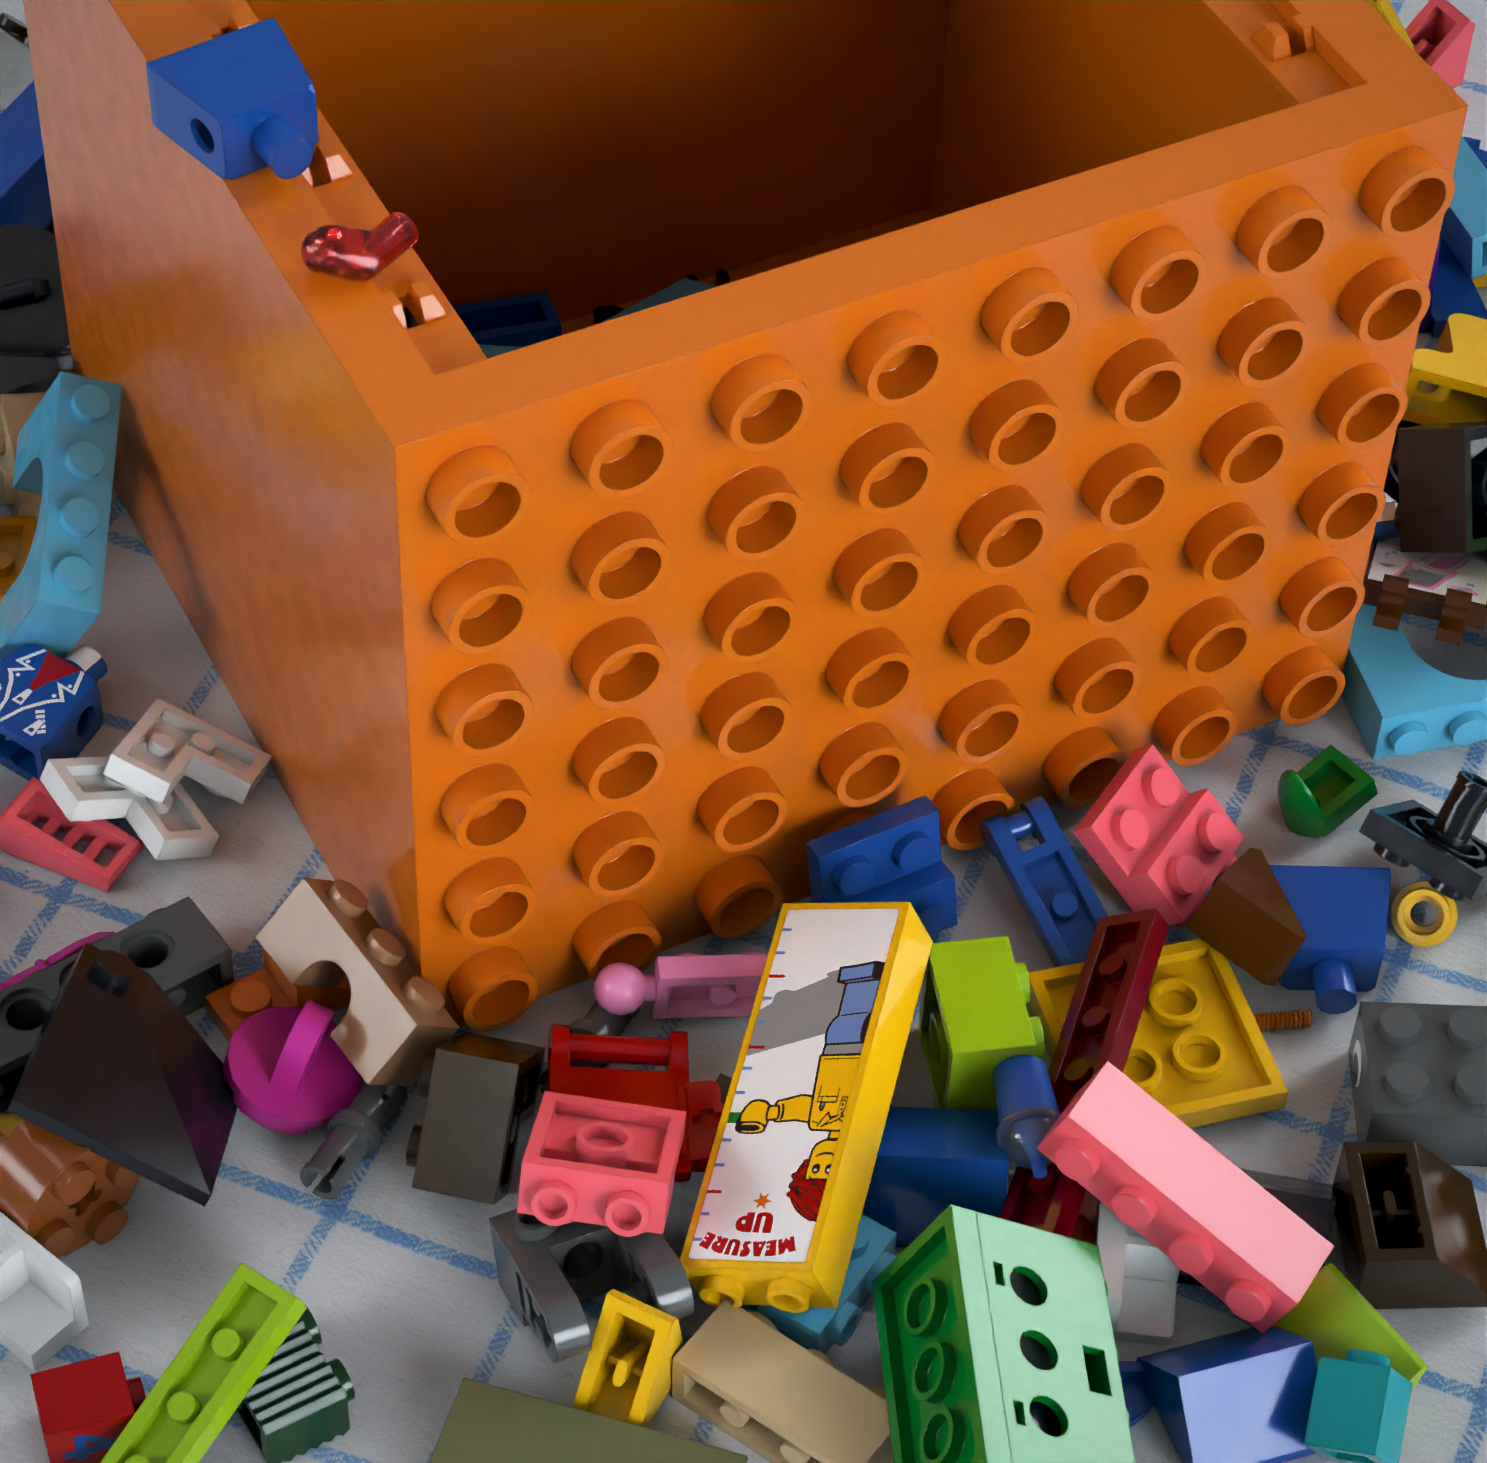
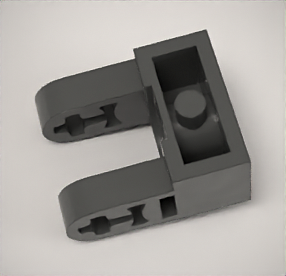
[489,1209,694,1363]

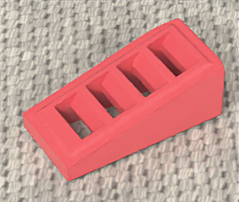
[0,777,144,893]

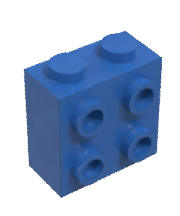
[0,80,53,229]

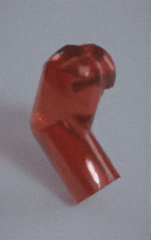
[300,212,419,282]

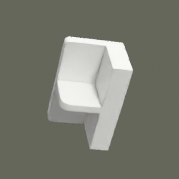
[1094,1199,1180,1346]
[0,1212,89,1372]

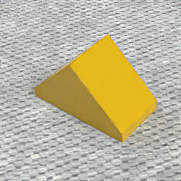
[572,1289,684,1428]

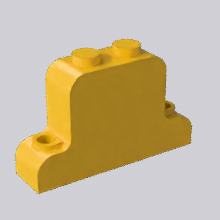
[1402,313,1487,425]

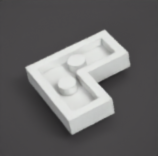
[103,698,272,805]
[40,756,219,860]

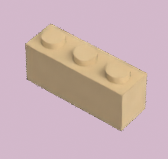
[672,1298,894,1463]

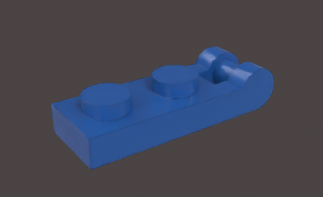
[979,795,1108,967]

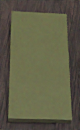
[429,1377,748,1463]

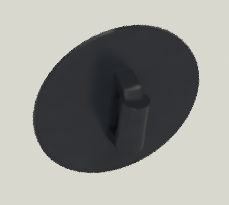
[0,224,70,352]

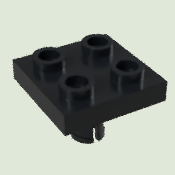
[1359,770,1487,901]

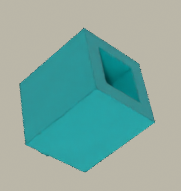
[1304,1349,1413,1463]

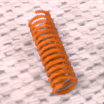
[1253,1008,1313,1032]

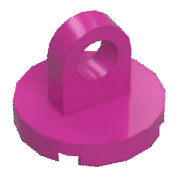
[222,999,362,1135]

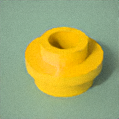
[1391,881,1458,947]

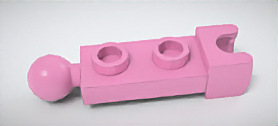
[594,951,768,1019]

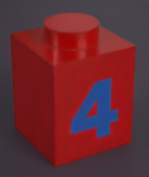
[30,1351,146,1463]

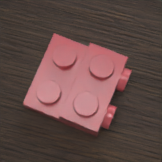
[1073,744,1244,927]
[517,1091,686,1237]

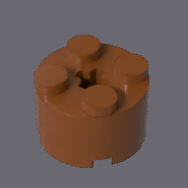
[0,1119,141,1258]

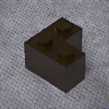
[406,1032,546,1205]

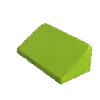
[1273,1263,1429,1392]

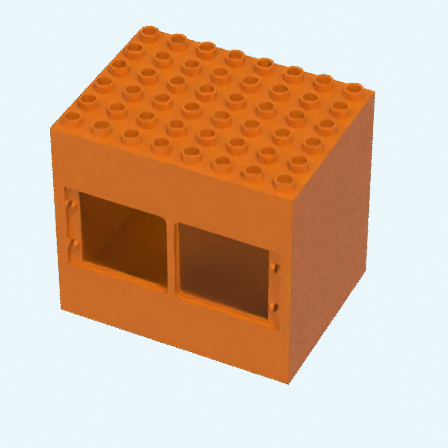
[23,0,1468,1031]

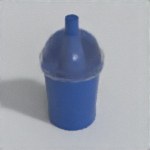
[992,1055,1061,1178]

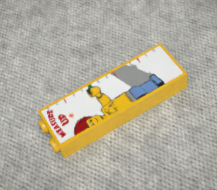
[680,902,933,1313]

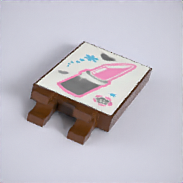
[1362,535,1487,645]

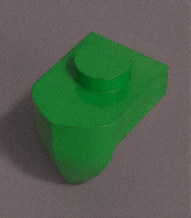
[1277,745,1378,838]

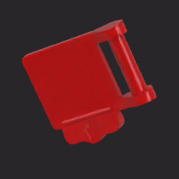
[547,1024,724,1182]

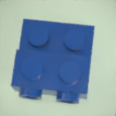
[806,795,958,943]

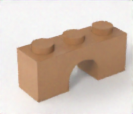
[256,878,459,1086]

